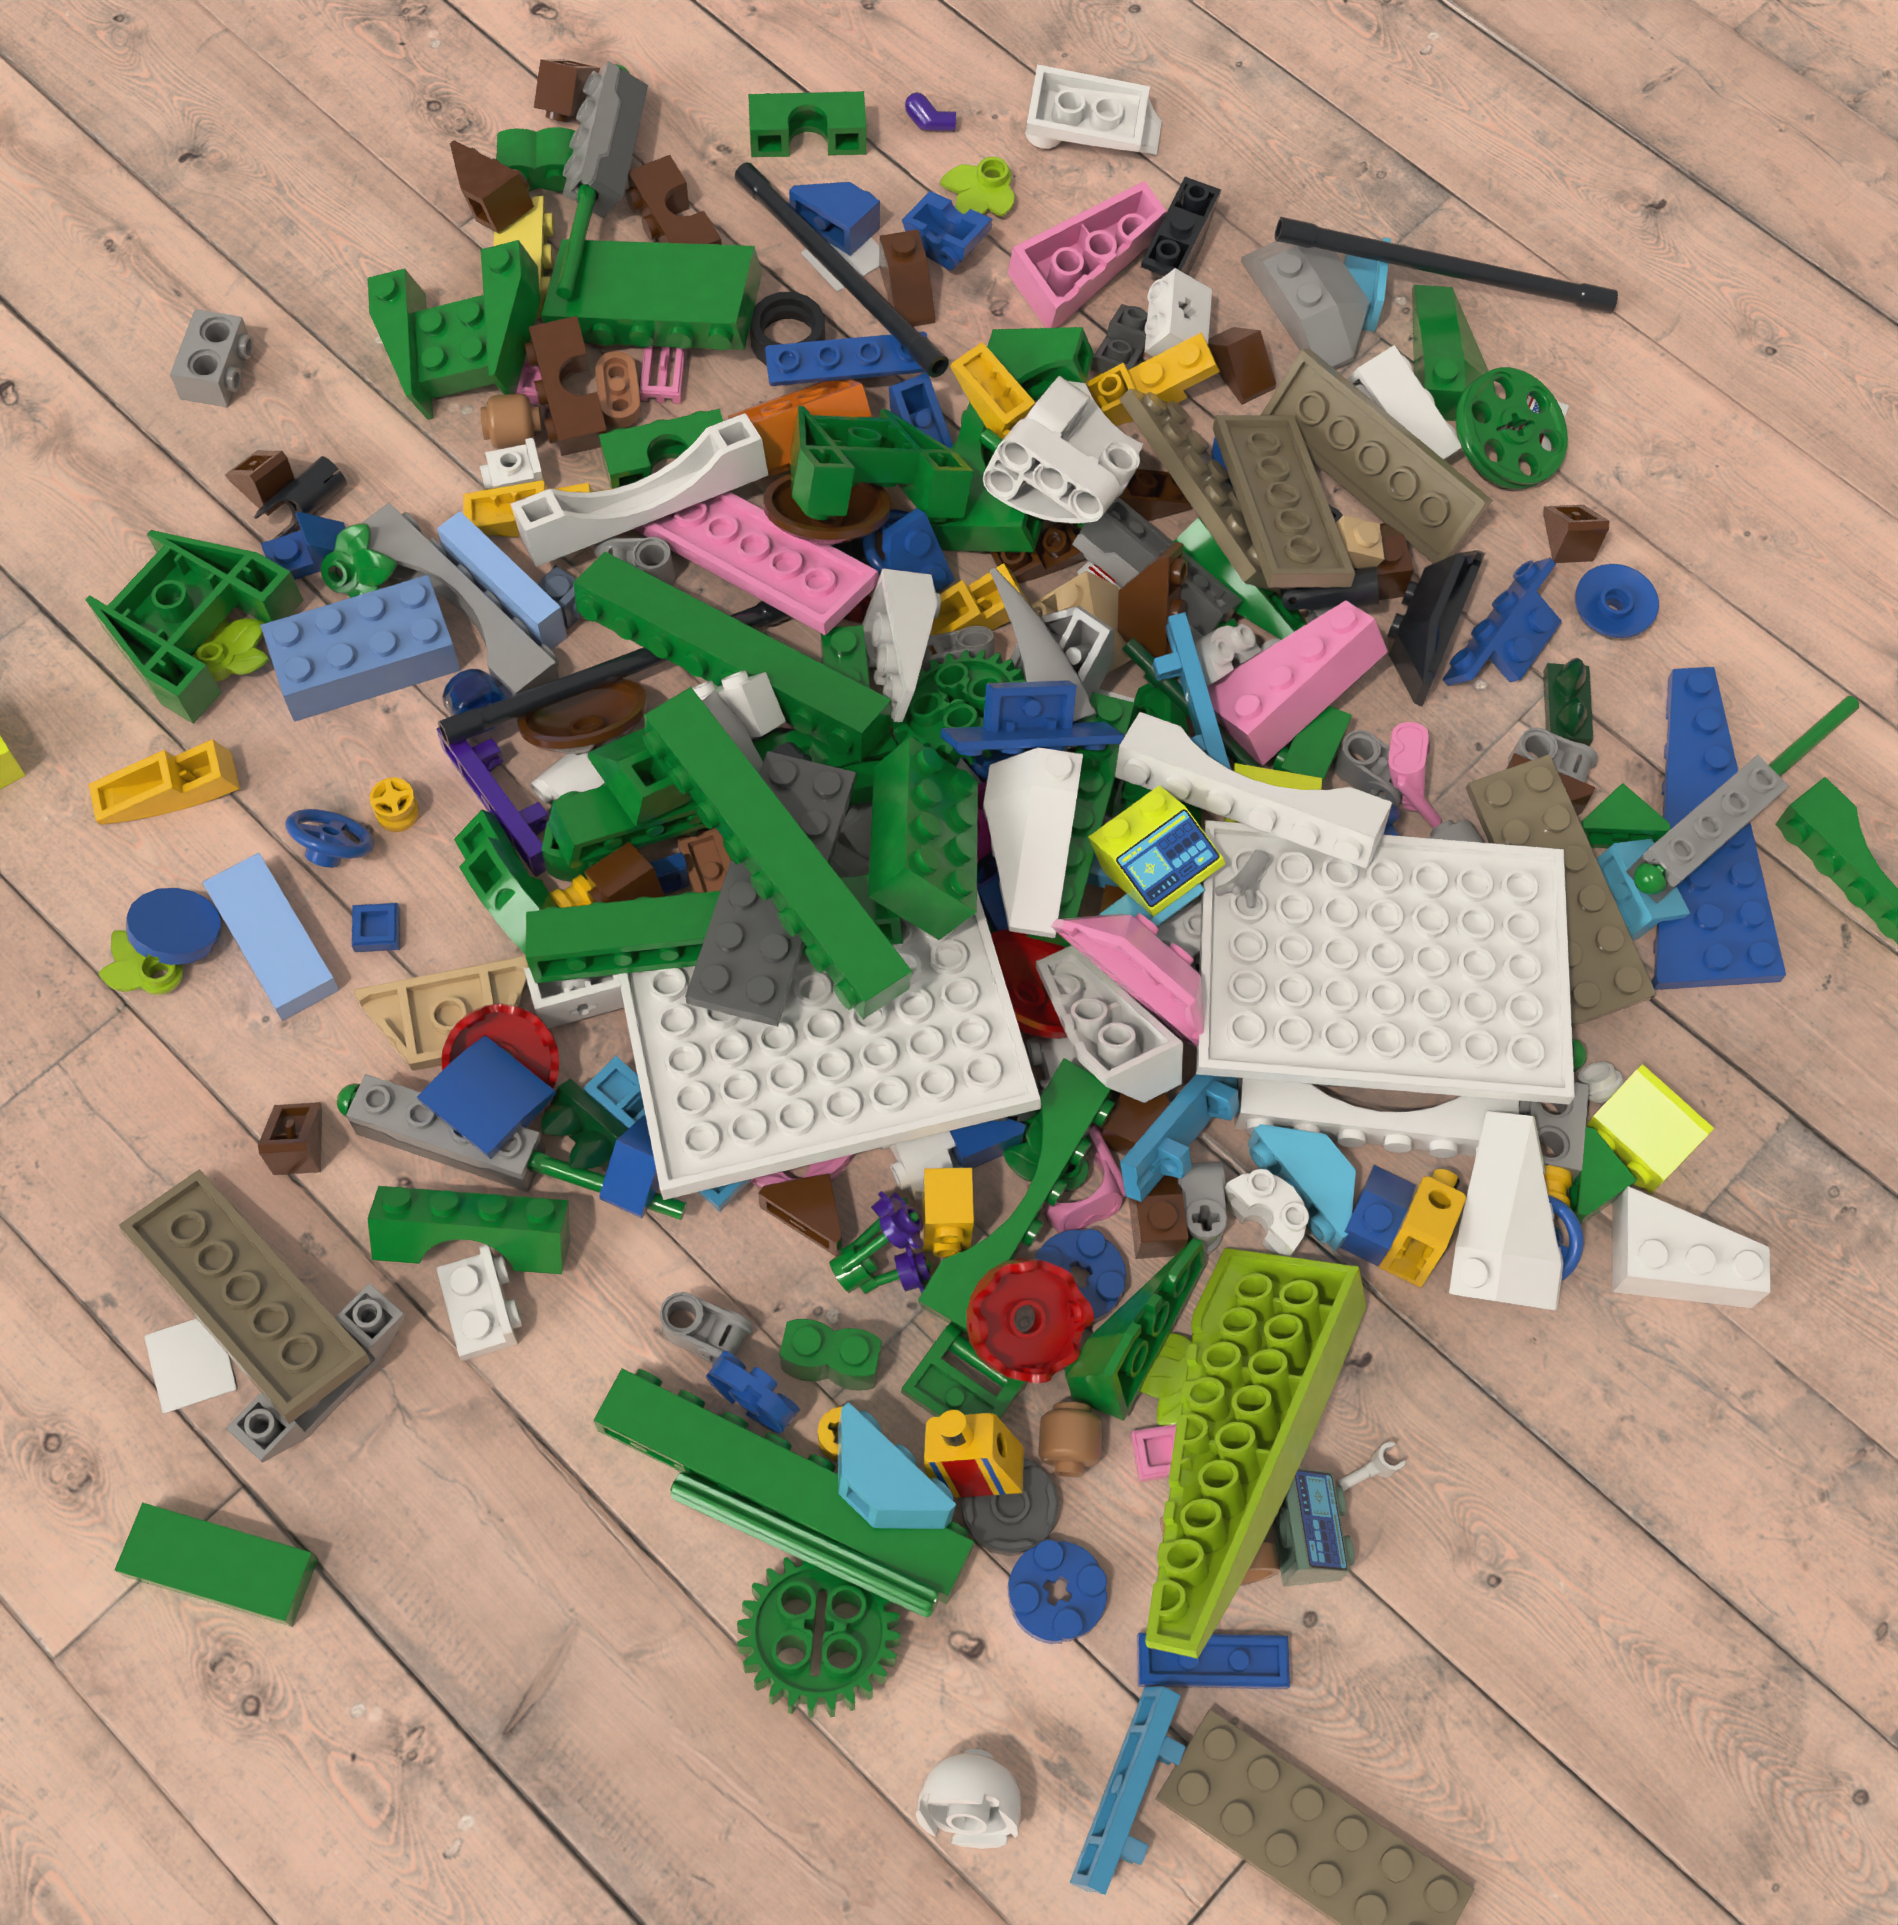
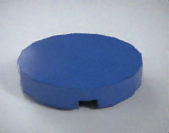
[126,888,221,965]

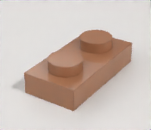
[676,827,731,893]

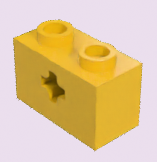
[922,1168,974,1258]

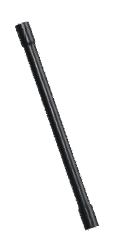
[734,162,949,378]
[1275,217,1618,314]
[438,601,791,746]

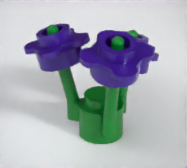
[829,1191,932,1294]

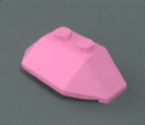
[1050,913,1204,1047]

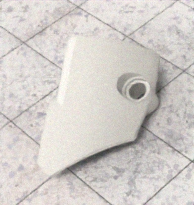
[983,376,1143,523]

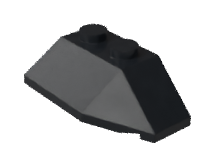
[1387,550,1486,706]

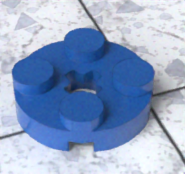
[1035,1229,1126,1324]
[706,1350,800,1434]
[1007,1540,1107,1644]

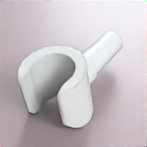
[1337,1442,1406,1491]

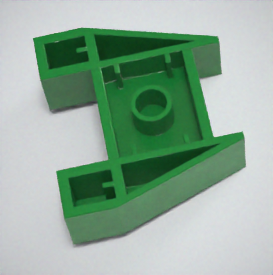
[367,240,540,420]
[790,406,974,522]
[85,530,304,724]

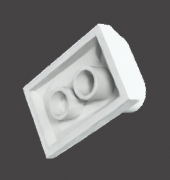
[1025,64,1162,155]

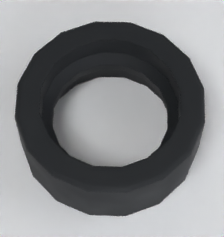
[750,292,825,366]

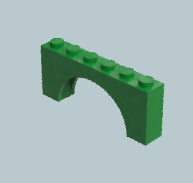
[929,327,1094,552]

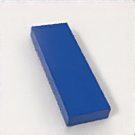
[1137,1633,1290,1690]

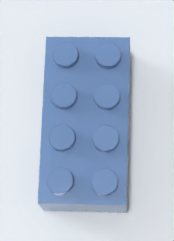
[261,575,461,722]

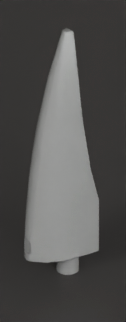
[989,568,1097,752]

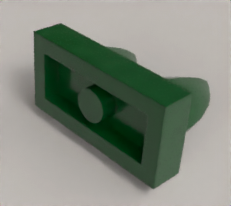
[1543,657,1593,747]
[541,1078,628,1170]

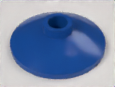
[1574,564,1659,638]

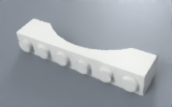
[511,413,769,567]
[1115,712,1392,869]
[1234,1078,1519,1158]

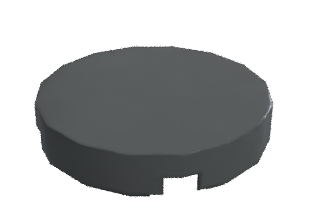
[961,1458,1059,1556]

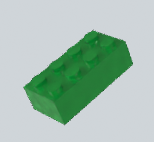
[868,737,978,940]

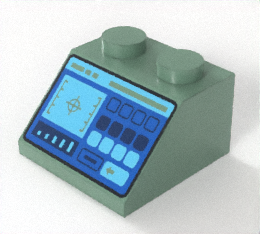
[1273,1468,1354,1587]

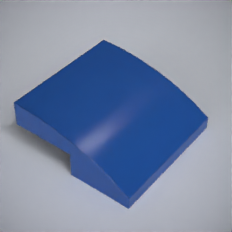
[417,1035,557,1160]

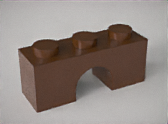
[625,155,722,245]
[524,316,607,456]

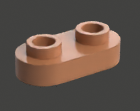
[595,351,641,428]

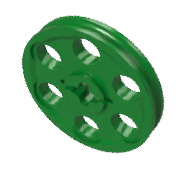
[1456,367,1568,490]

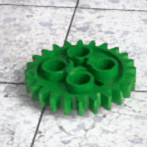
[891,650,1026,767]
[737,1557,901,1718]

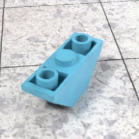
[1247,1124,1356,1252]
[838,1402,956,1529]

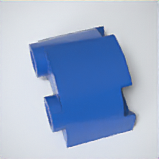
[902,191,992,271]

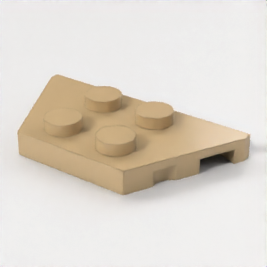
[353,956,529,1071]

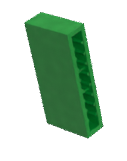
[541,239,762,351]

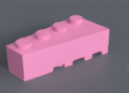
[1007,181,1166,328]
[1207,600,1388,766]

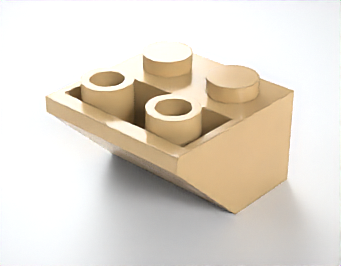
[1030,571,1132,673]

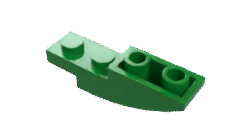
[454,809,557,954]

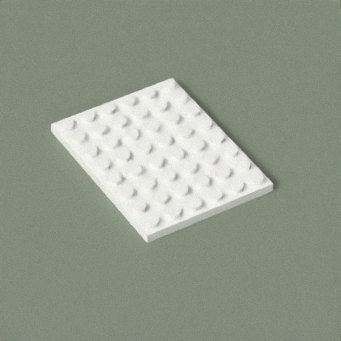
[1196,820,1575,1104]
[618,891,1041,1200]

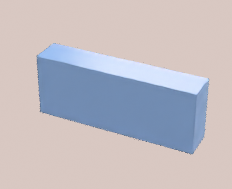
[437,511,567,650]
[202,853,339,1021]

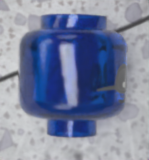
[442,669,506,732]

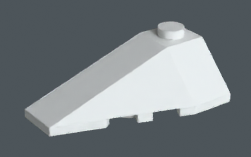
[862,568,941,722]

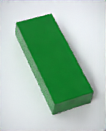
[114,1502,318,1627]

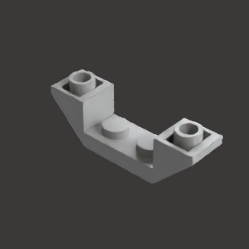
[226,1283,405,1463]

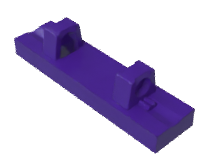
[436,727,549,877]

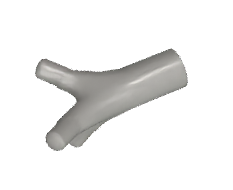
[1215,850,1270,908]

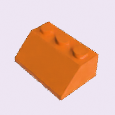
[728,379,872,475]

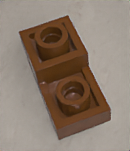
[990,522,1085,583]

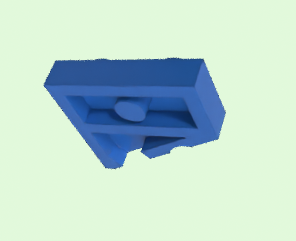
[882,508,955,593]

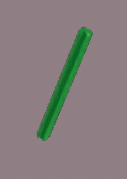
[670,1472,940,1617]

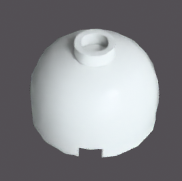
[916,1749,1021,1849]

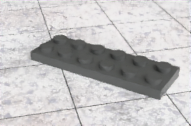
[685,751,856,1027]

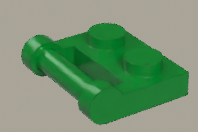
[901,1323,1027,1419]

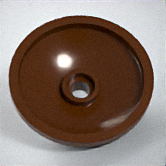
[763,474,891,545]
[517,678,648,754]

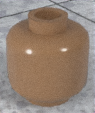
[480,394,542,449]
[1038,1402,1103,1477]

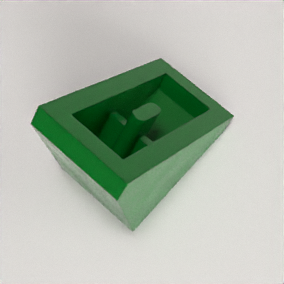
[1581,783,1671,849]
[1568,1127,1637,1225]

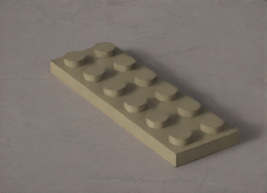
[1261,348,1493,563]
[1119,388,1294,594]
[1212,415,1355,588]
[1465,754,1657,1027]
[119,1169,370,1424]
[1155,1709,1475,1925]

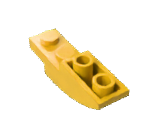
[1086,332,1220,426]

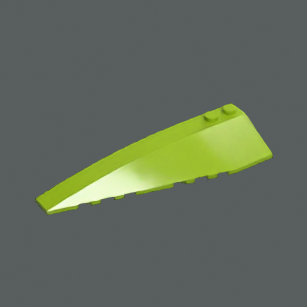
[1145,1248,1367,1659]

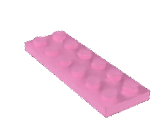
[634,491,879,635]

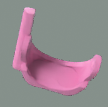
[1388,722,1441,828]
[1027,1124,1126,1233]

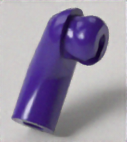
[905,92,956,131]

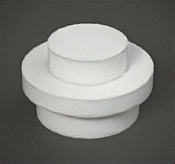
[1578,1062,1624,1103]

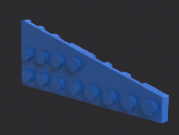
[1651,667,1786,990]

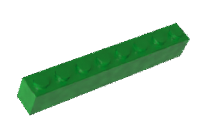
[573,551,892,762]
[642,687,912,1020]
[548,730,898,869]
[525,873,903,983]
[593,1368,974,1604]

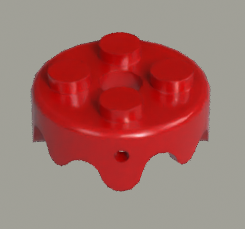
[441,1003,559,1089]
[966,1258,1094,1383]

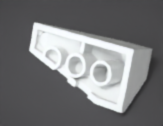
[983,747,1083,938]
[1036,945,1183,1102]
[1449,1111,1564,1311]

